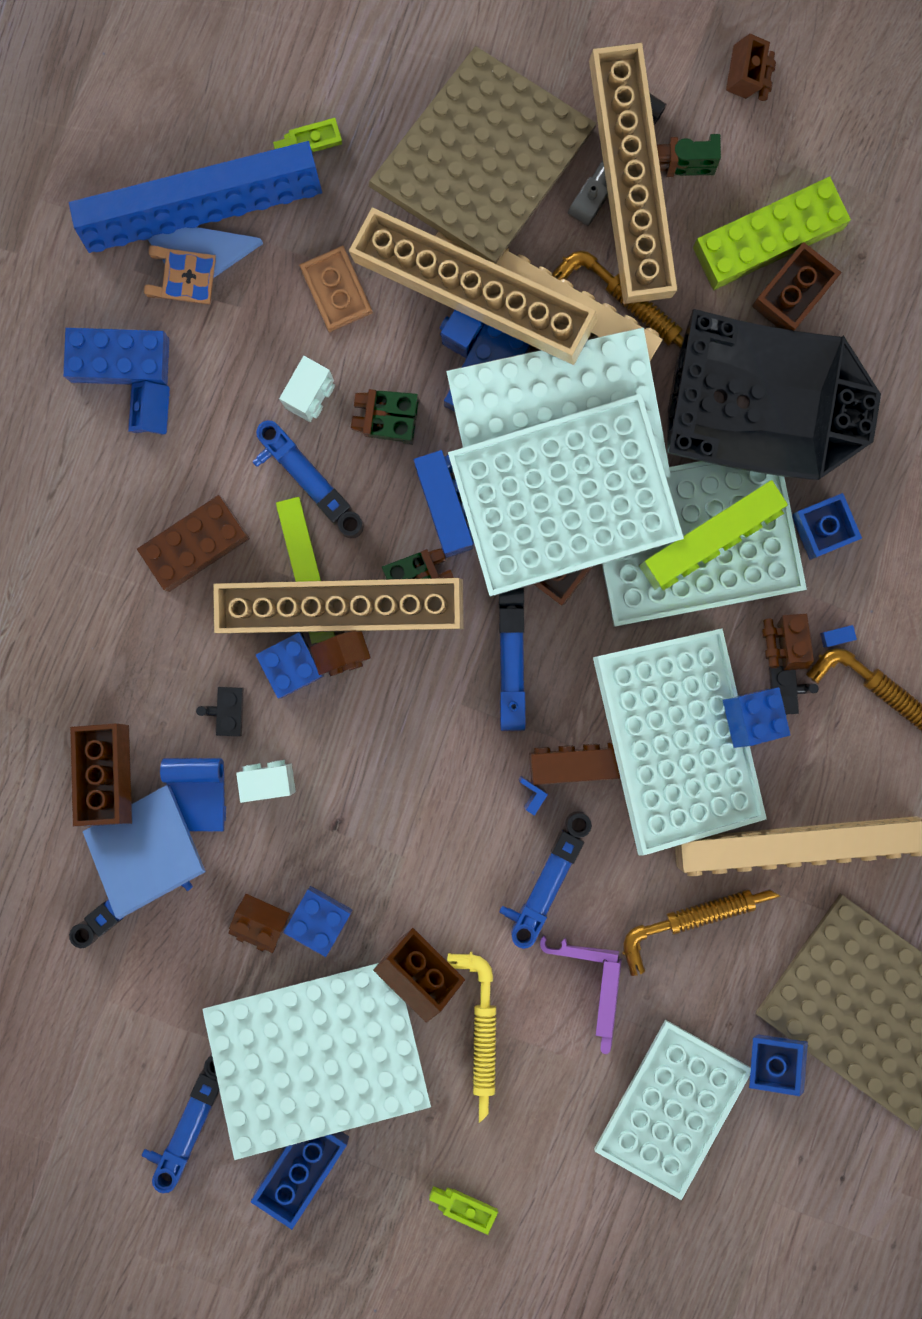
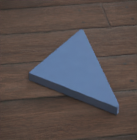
[148,227,263,278]

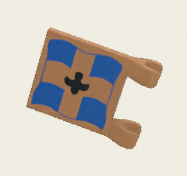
[144,245,216,305]

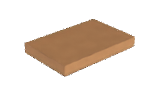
[299,246,373,332]

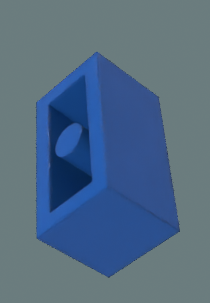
[820,625,857,648]

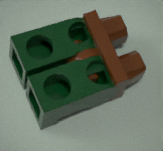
[657,134,721,177]
[351,389,419,445]
[382,548,454,580]

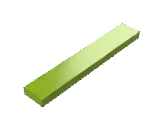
[276,497,335,644]

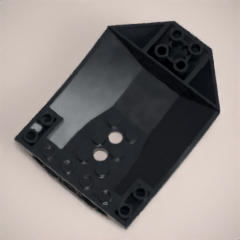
[667,309,881,480]

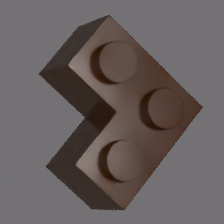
[310,630,371,677]

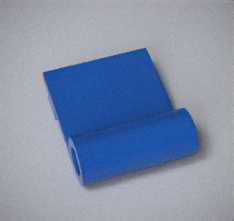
[160,758,226,831]

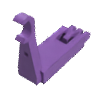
[540,935,622,1054]

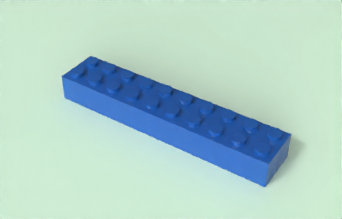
[69,141,323,253]

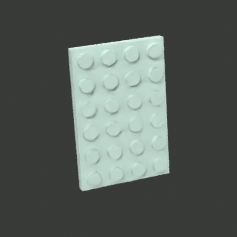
[594,1019,751,1200]

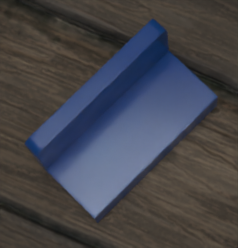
[128,381,170,435]
[518,776,548,816]

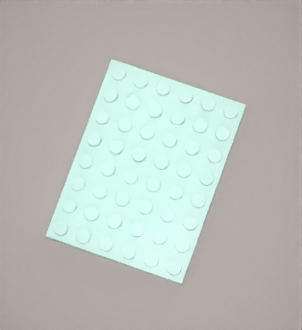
[446,328,671,477]
[448,394,684,597]
[602,461,807,627]
[593,629,767,855]
[202,963,431,1160]

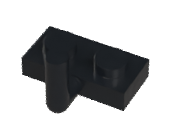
[769,666,819,715]
[196,687,244,736]

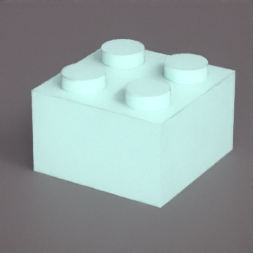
[279,356,335,422]
[236,760,296,803]

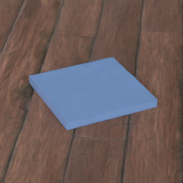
[83,785,206,919]

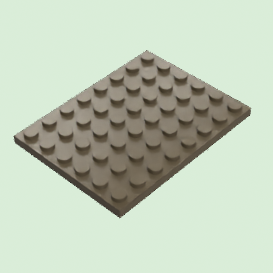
[369,46,597,264]
[755,894,922,1131]

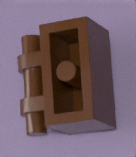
[726,34,776,101]
[762,613,814,671]
[228,894,290,953]

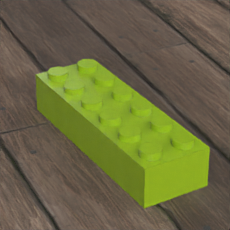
[693,176,851,291]
[639,480,788,590]

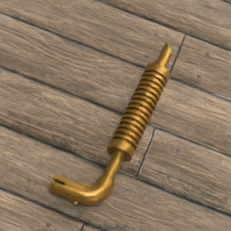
[552,251,684,348]
[806,648,922,731]
[622,889,781,976]

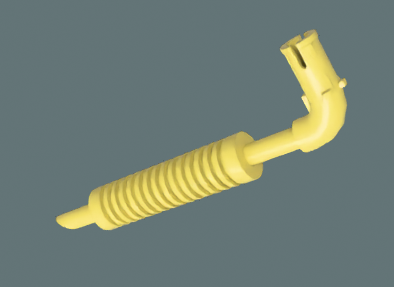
[447,952,496,1123]

